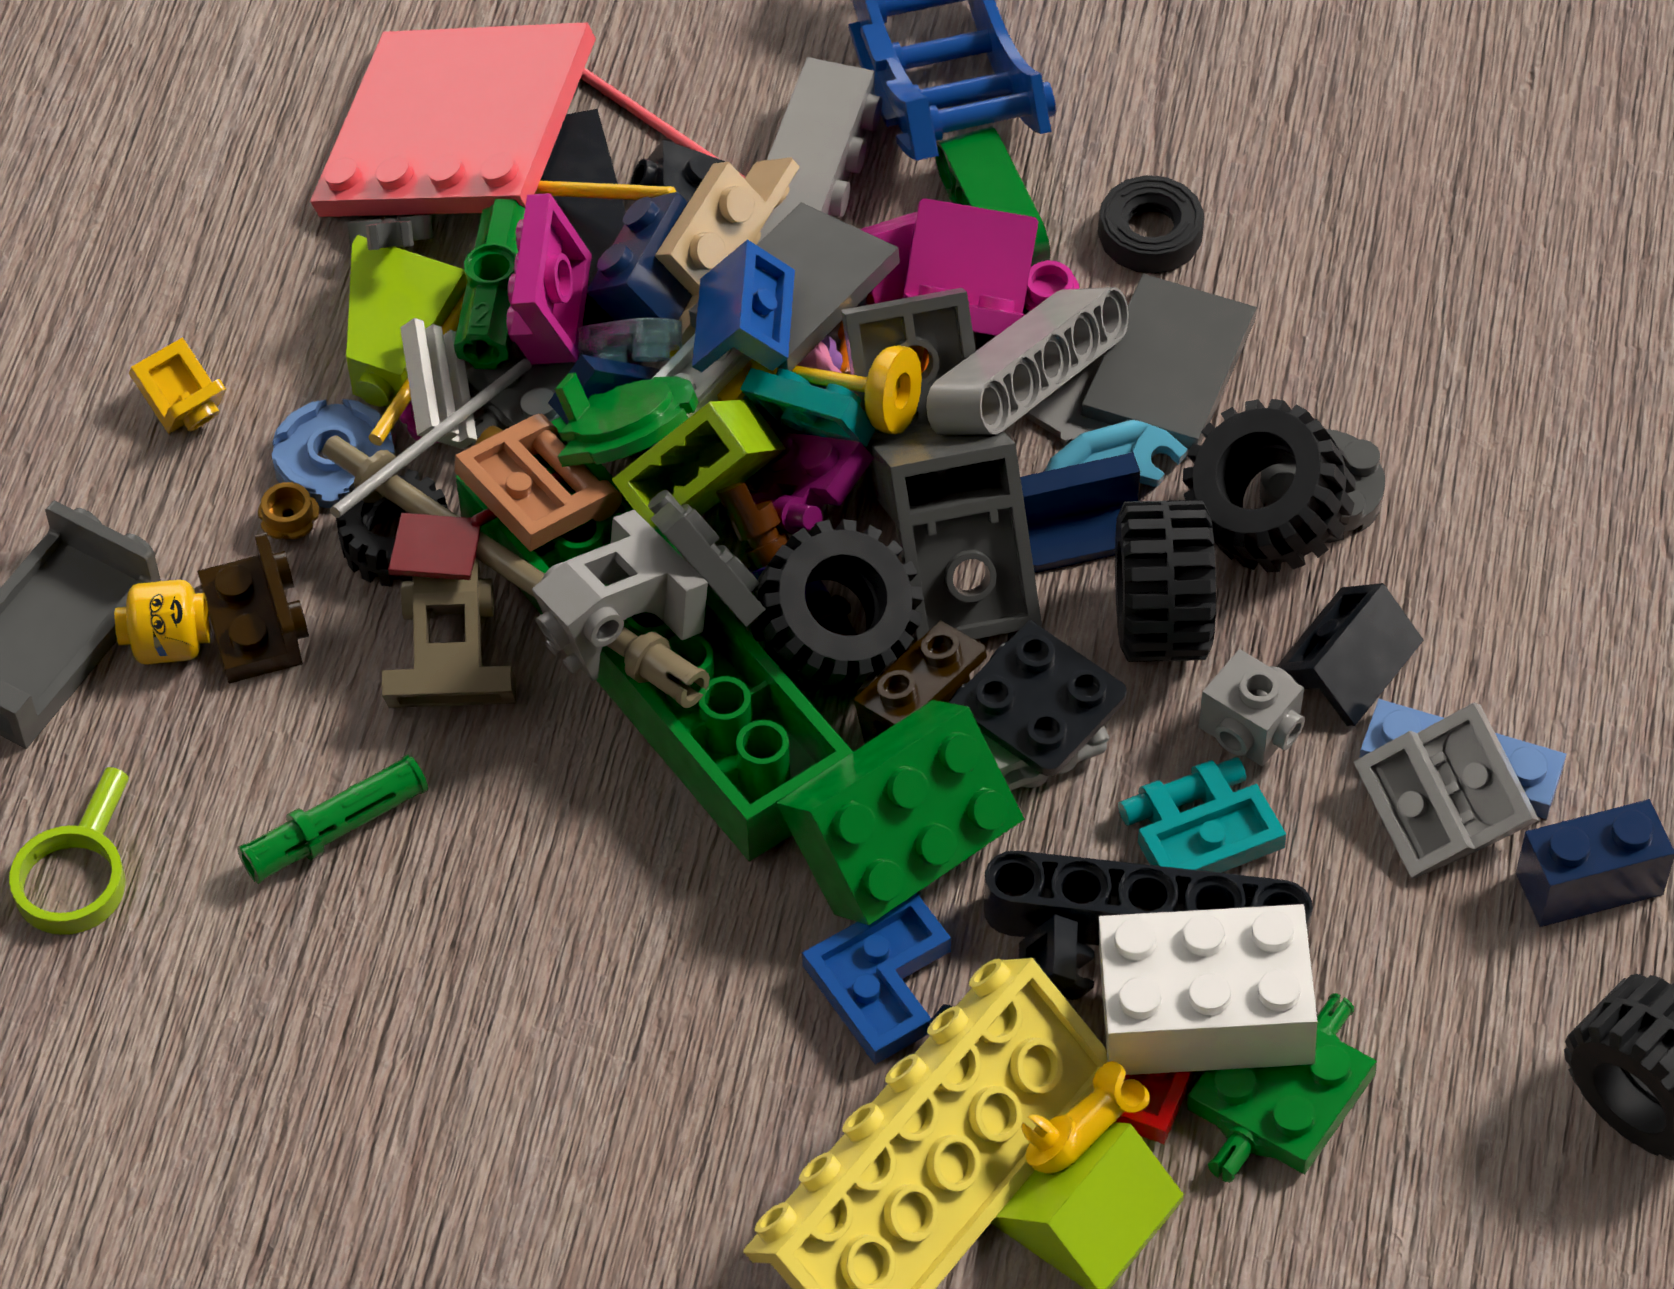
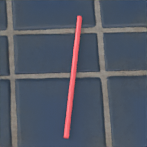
[580,68,745,179]

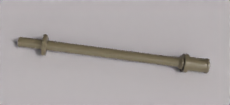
[322,435,710,708]

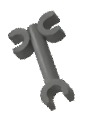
[347,214,433,250]

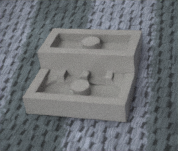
[1353,702,1539,878]

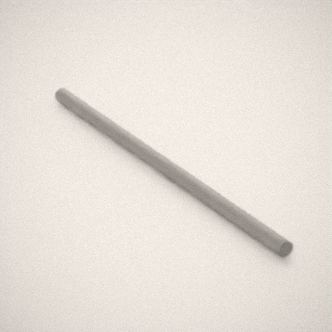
[330,359,532,518]

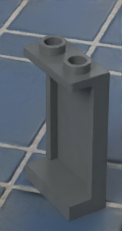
[0,500,161,749]

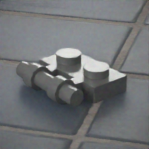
[648,490,766,627]

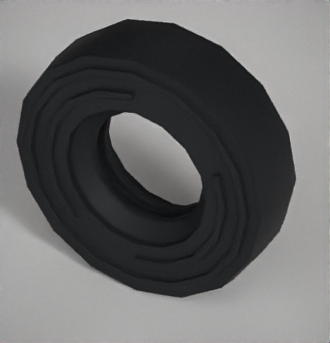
[1098,175,1205,274]

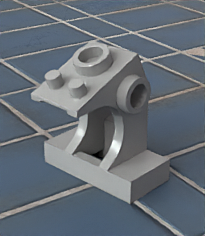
[532,510,708,681]

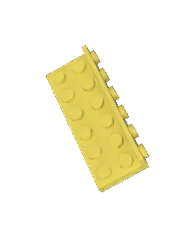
[743,958,1108,1289]

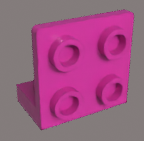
[902,198,1038,336]

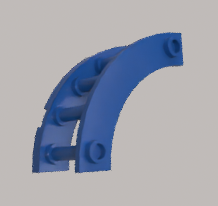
[848,0,1056,161]

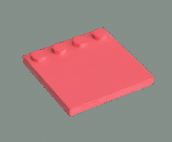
[310,22,596,217]

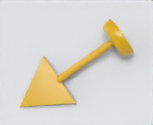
[667,345,922,434]

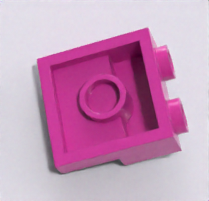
[507,193,592,364]

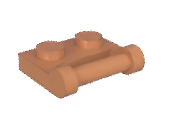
[455,414,623,551]

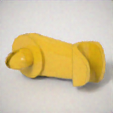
[1021,1061,1149,1174]

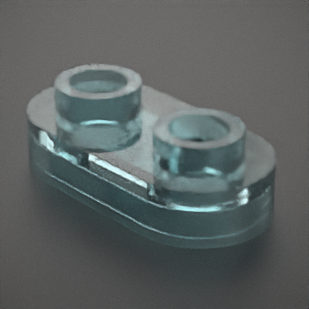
[578,318,682,363]

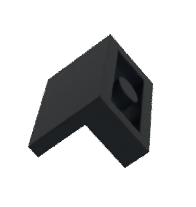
[1276,583,1424,726]

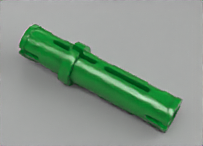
[237,754,428,884]

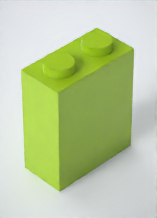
[612,399,786,530]

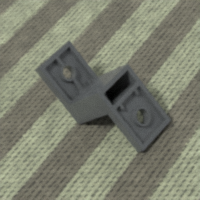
[841,288,1042,644]

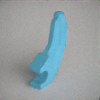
[1044,420,1188,487]

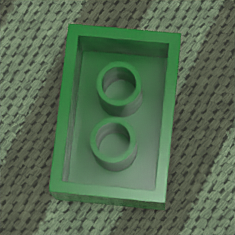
[776,700,1025,925]

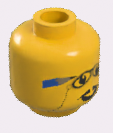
[114,579,210,665]

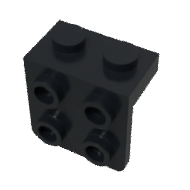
[948,620,1127,776]

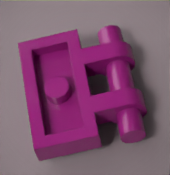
[749,432,874,534]

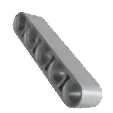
[926,287,1129,436]

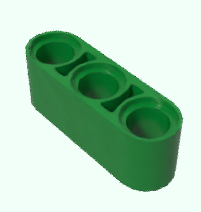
[935,126,1051,267]

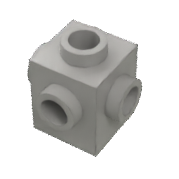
[1199,649,1305,767]

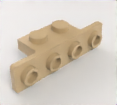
[642,157,800,352]

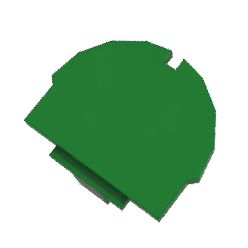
[554,372,699,467]

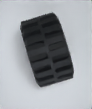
[1182,399,1356,572]
[1115,500,1216,662]
[751,519,923,695]
[1564,974,1674,1161]

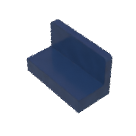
[1020,452,1141,573]

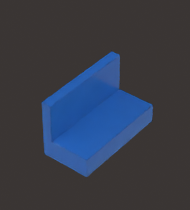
[692,239,795,373]

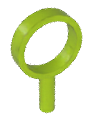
[9,767,129,935]

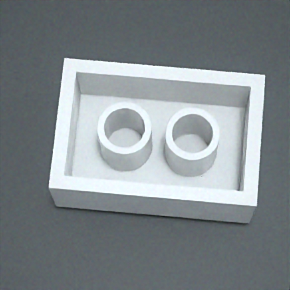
[1099,904,1317,1075]

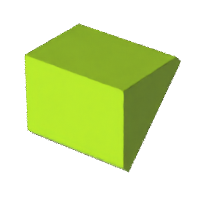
[991,1122,1184,1289]

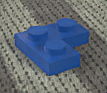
[802,893,951,1065]

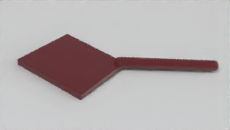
[388,472,564,580]

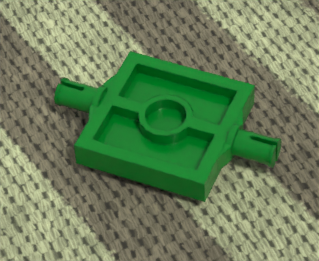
[1187,993,1377,1183]

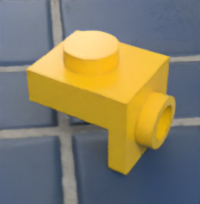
[129,337,226,434]

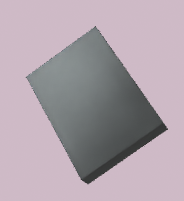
[689,202,900,371]
[1081,274,1257,450]

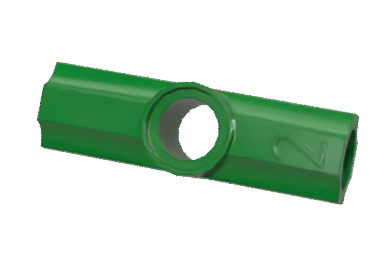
[454,199,525,369]

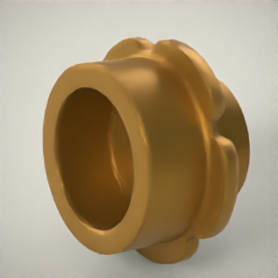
[258,482,319,539]

